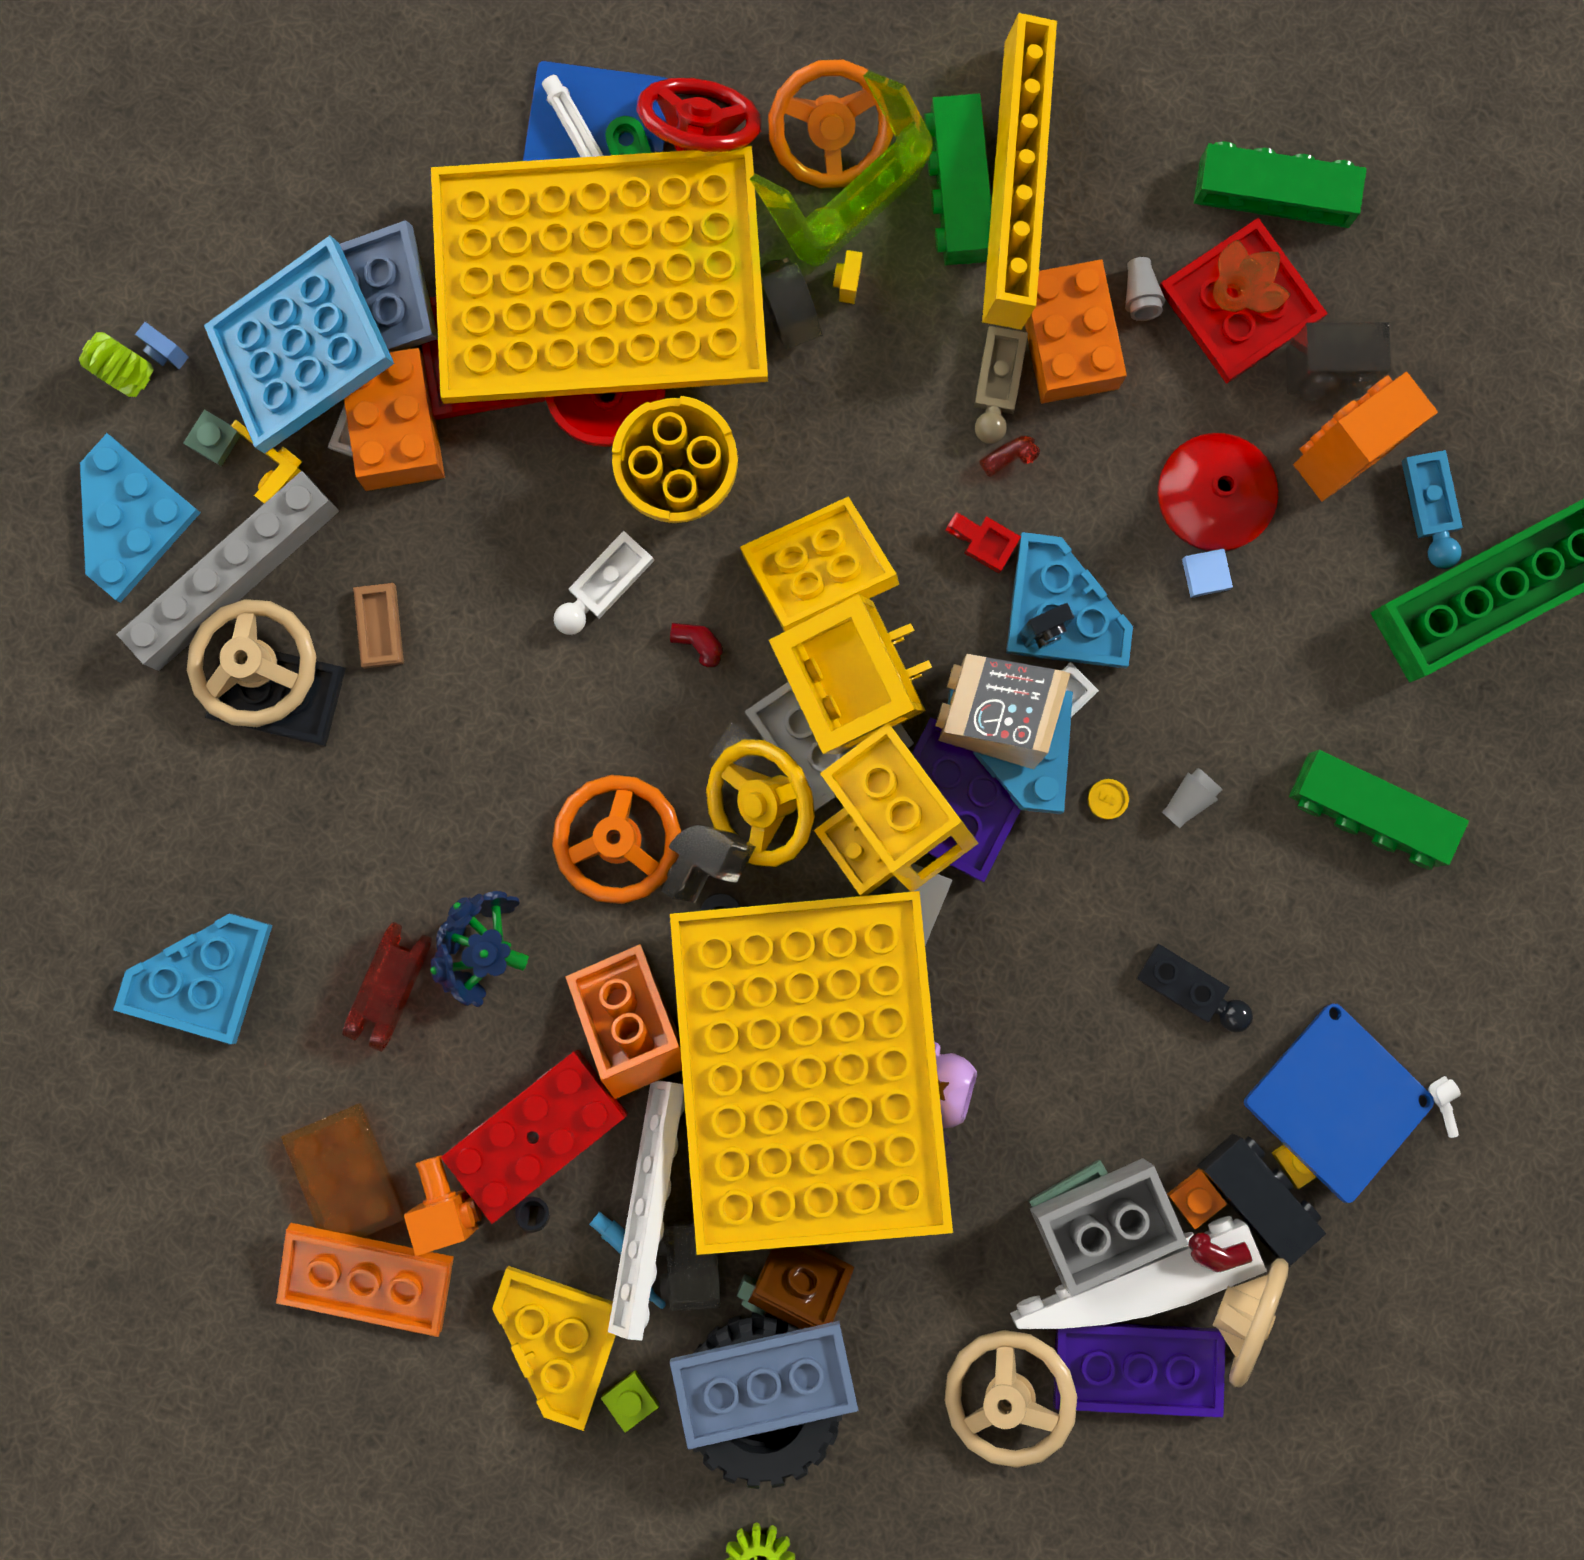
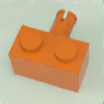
[404,1155,482,1256]

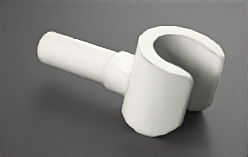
[1428,1076,1461,1138]

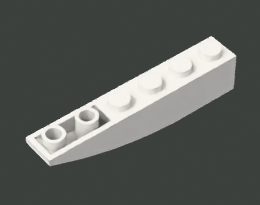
[1010,1216,1267,1329]

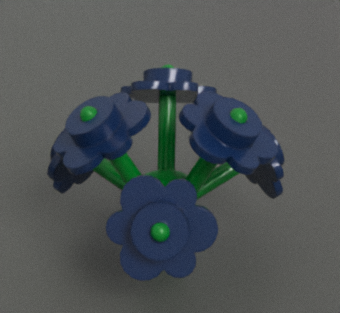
[431,891,529,1007]

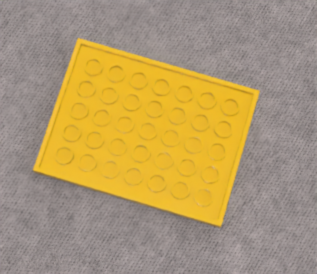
[431,146,768,404]
[670,891,953,1255]

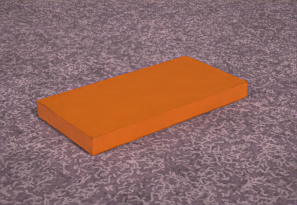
[276,1223,454,1337]

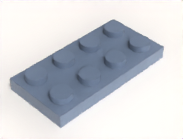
[670,1321,858,1449]

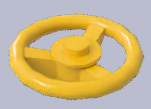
[706,739,815,867]

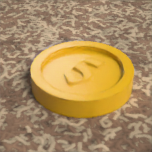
[1087,779,1129,820]

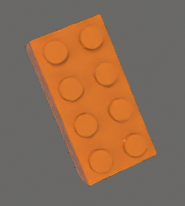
[1293,371,1438,502]

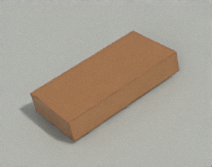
[353,583,404,669]

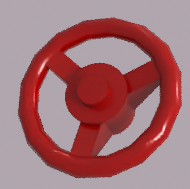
[636,78,762,152]

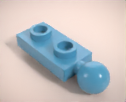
[1401,450,1463,569]

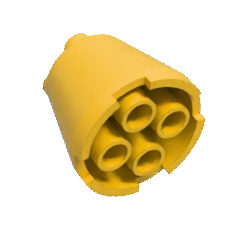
[612,396,738,523]

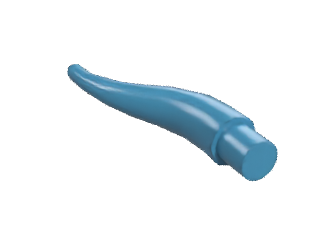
[589,1211,666,1309]

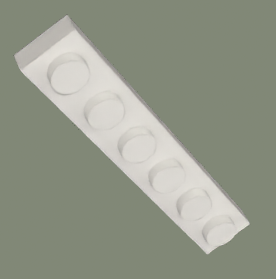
[608,1081,685,1341]

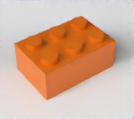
[1025,259,1127,404]
[344,348,445,491]

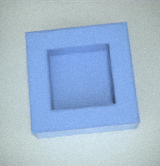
[1182,549,1233,598]

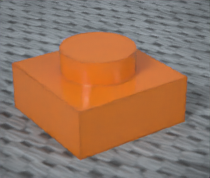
[1167,1169,1227,1229]

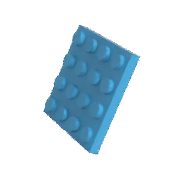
[204,235,395,454]

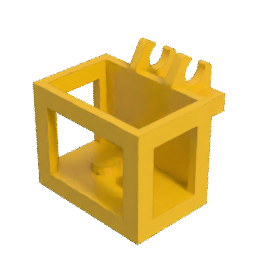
[769,594,932,754]
[814,723,979,896]

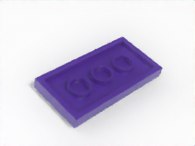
[1053,1323,1225,1418]

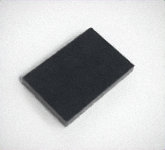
[205,640,346,746]

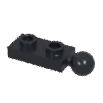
[1136,944,1253,1033]

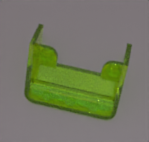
[750,71,933,266]

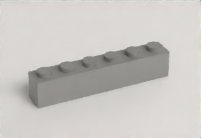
[116,471,339,671]

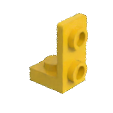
[231,420,302,504]

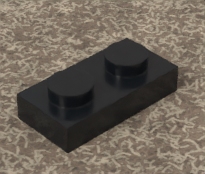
[1019,603,1075,649]

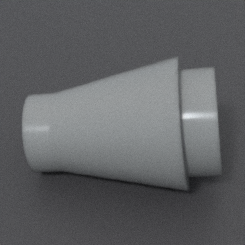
[1125,257,1165,321]
[1162,768,1222,828]

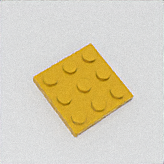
[740,496,899,632]

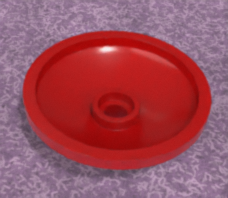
[545,389,666,447]
[1157,433,1278,551]

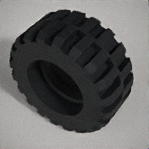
[693,1312,842,1489]

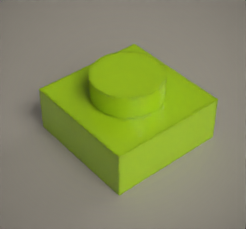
[601,1370,660,1433]

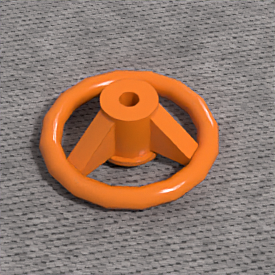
[768,59,894,188]
[552,775,682,904]

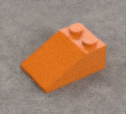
[565,944,682,1099]

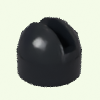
[515,1197,550,1233]

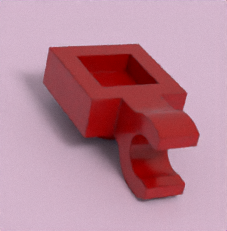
[945,512,1021,574]

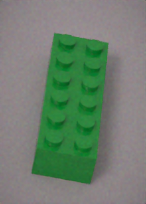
[1370,499,1584,683]

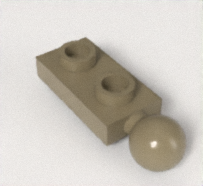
[974,326,1028,444]

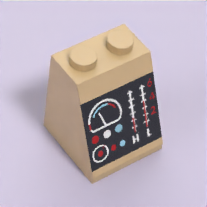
[935,654,1071,770]

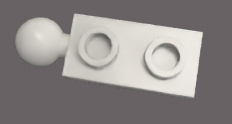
[554,531,654,635]

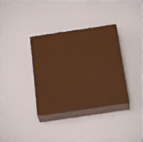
[748,1245,854,1329]

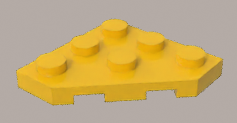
[492,1266,616,1431]

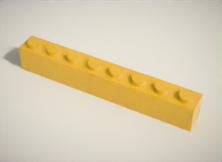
[982,13,1057,330]

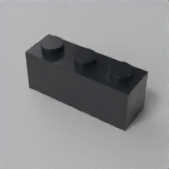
[1196,1133,1326,1267]

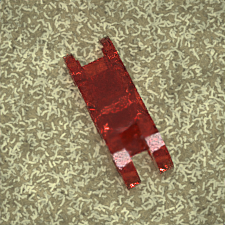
[342,922,432,1052]

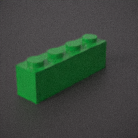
[924,93,992,266]
[1193,141,1367,228]
[1289,750,1469,870]

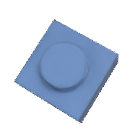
[135,322,189,369]

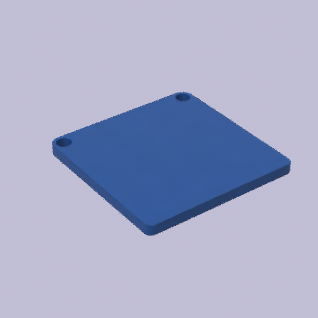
[523,61,668,161]
[1244,1004,1434,1203]

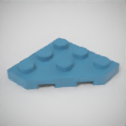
[80,433,201,603]
[1006,532,1133,669]
[948,688,1073,814]
[113,914,273,1044]

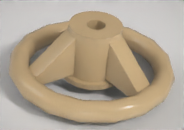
[186,599,316,727]
[1212,1259,1289,1387]
[944,1330,1077,1468]

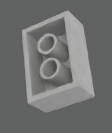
[1030,1158,1188,1297]

